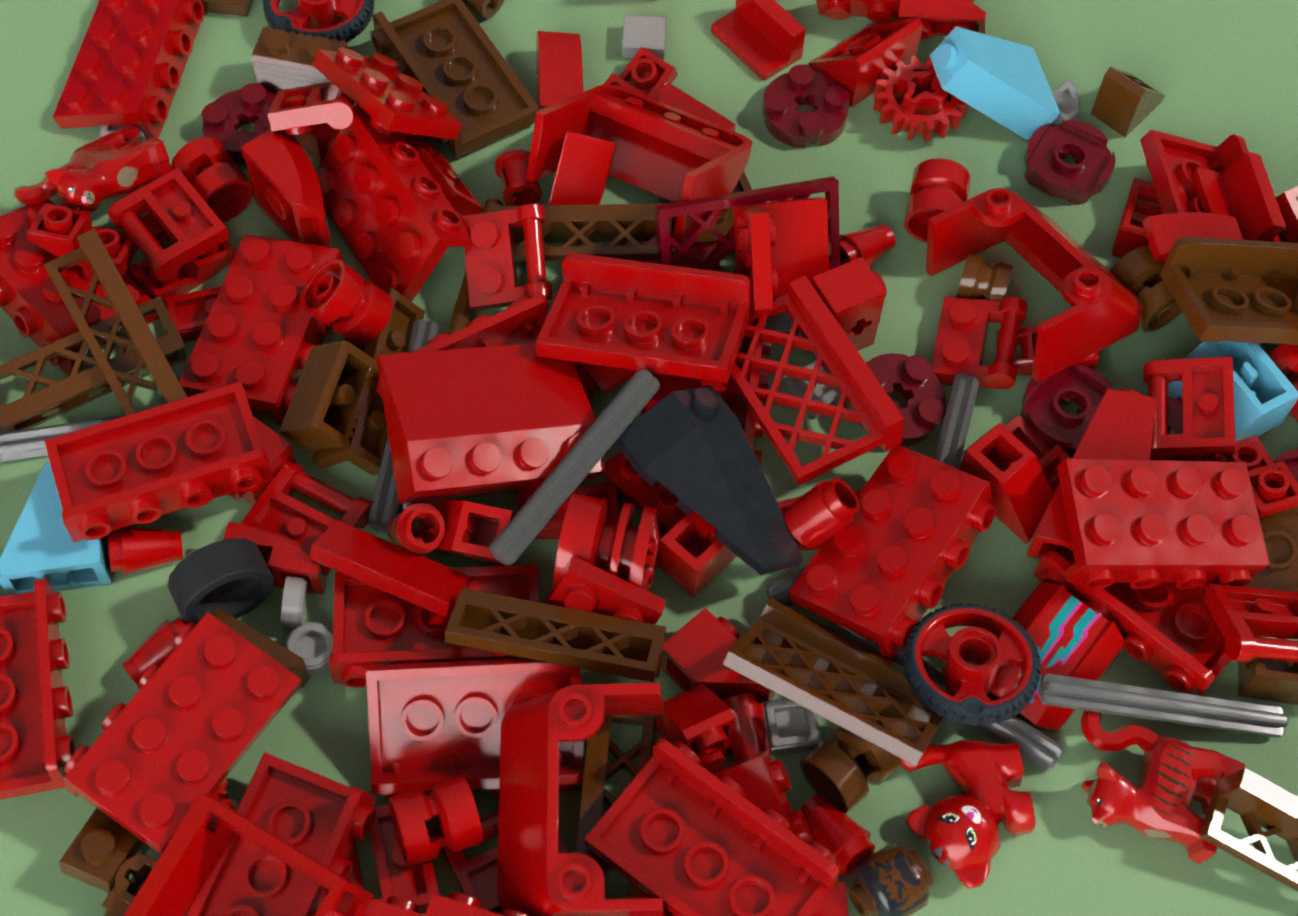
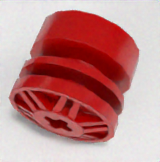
[553,493,661,591]

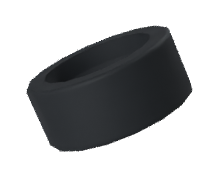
[167,538,274,625]

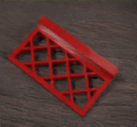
[729,275,904,486]

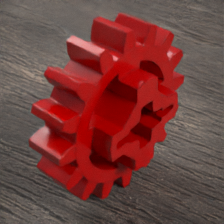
[873,56,968,142]

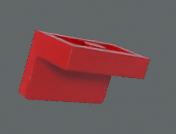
[711,0,806,81]
[1191,152,1287,241]

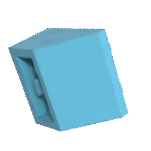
[1168,341,1298,461]

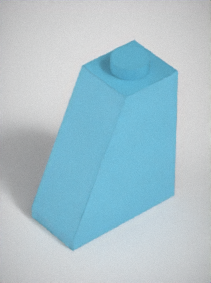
[929,26,1061,140]
[0,462,112,595]

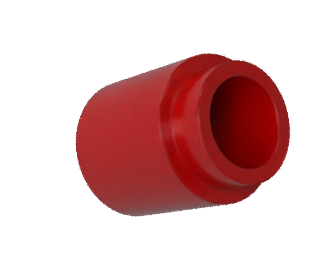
[784,478,860,549]

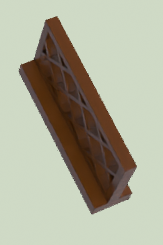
[723,599,954,767]

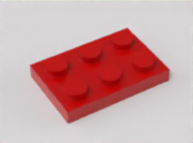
[312,47,462,140]

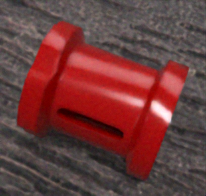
[494,149,542,206]

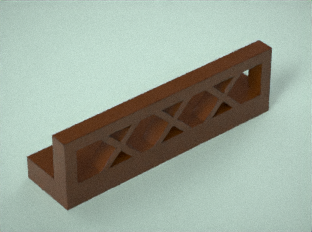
[491,203,677,262]
[44,228,187,416]
[311,288,425,476]
[0,296,187,433]
[445,588,667,683]
[576,715,654,899]
[1199,768,1298,891]

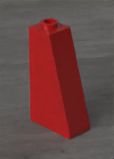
[1026,388,1157,564]

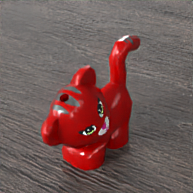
[900,736,1036,888]

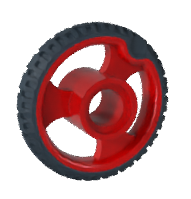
[263,0,374,42]
[903,603,1041,726]

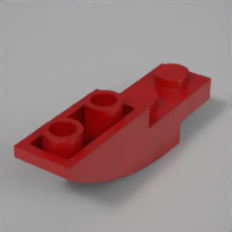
[816,0,986,40]

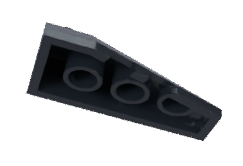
[615,385,803,575]

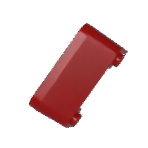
[526,85,752,243]
[926,188,1143,383]
[497,683,666,916]

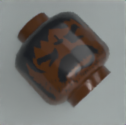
[848,843,933,916]

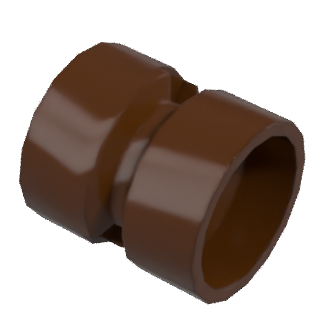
[1110,245,1182,333]
[800,726,901,814]

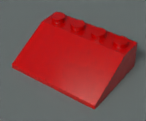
[377,343,606,503]

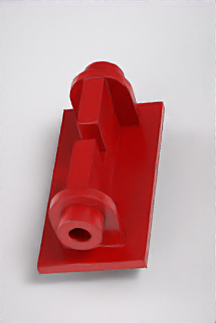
[603,451,686,535]

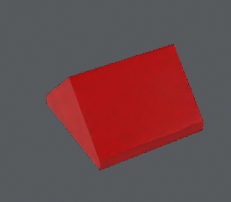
[808,18,923,107]

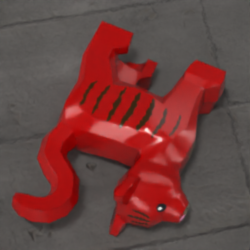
[14,125,172,212]
[1081,710,1246,864]

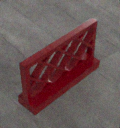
[655,176,840,300]

